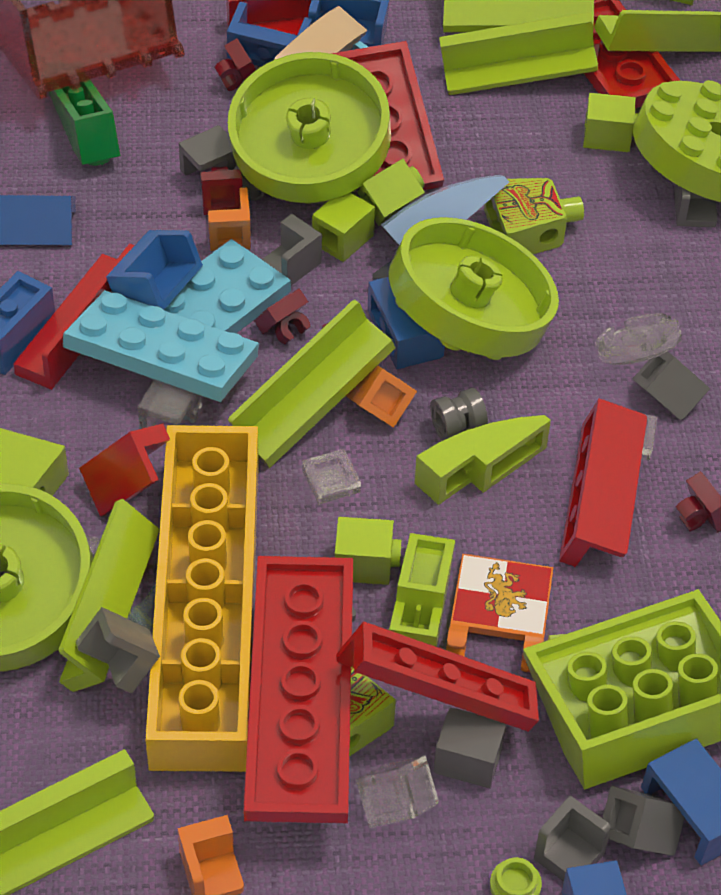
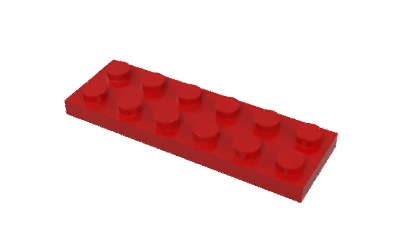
[244,556,353,824]

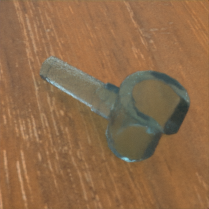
[127,585,156,630]

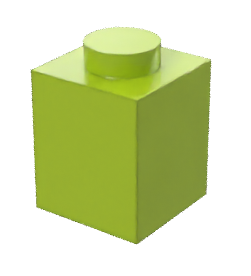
[583,93,638,152]
[358,159,425,226]
[312,193,375,262]
[335,517,402,585]

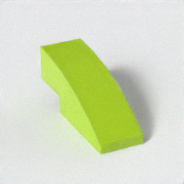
[414,415,551,505]
[389,533,455,647]

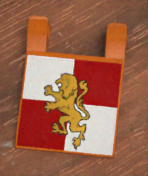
[446,554,553,672]

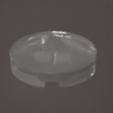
[596,313,682,365]

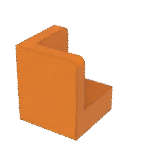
[208,187,251,251]
[346,365,417,428]
[177,815,244,895]

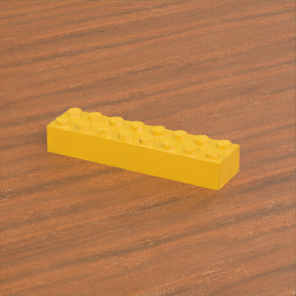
[145,425,259,772]

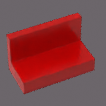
[79,424,170,517]

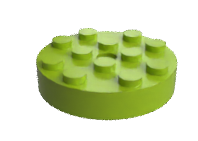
[227,52,391,204]
[633,80,721,202]
[389,217,559,360]
[0,483,93,671]

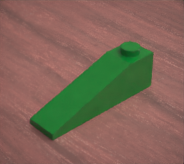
[40,61,121,166]

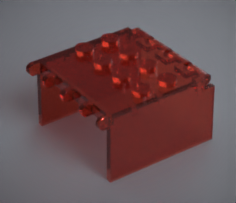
[0,0,185,100]

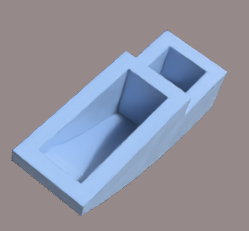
[381,175,509,245]

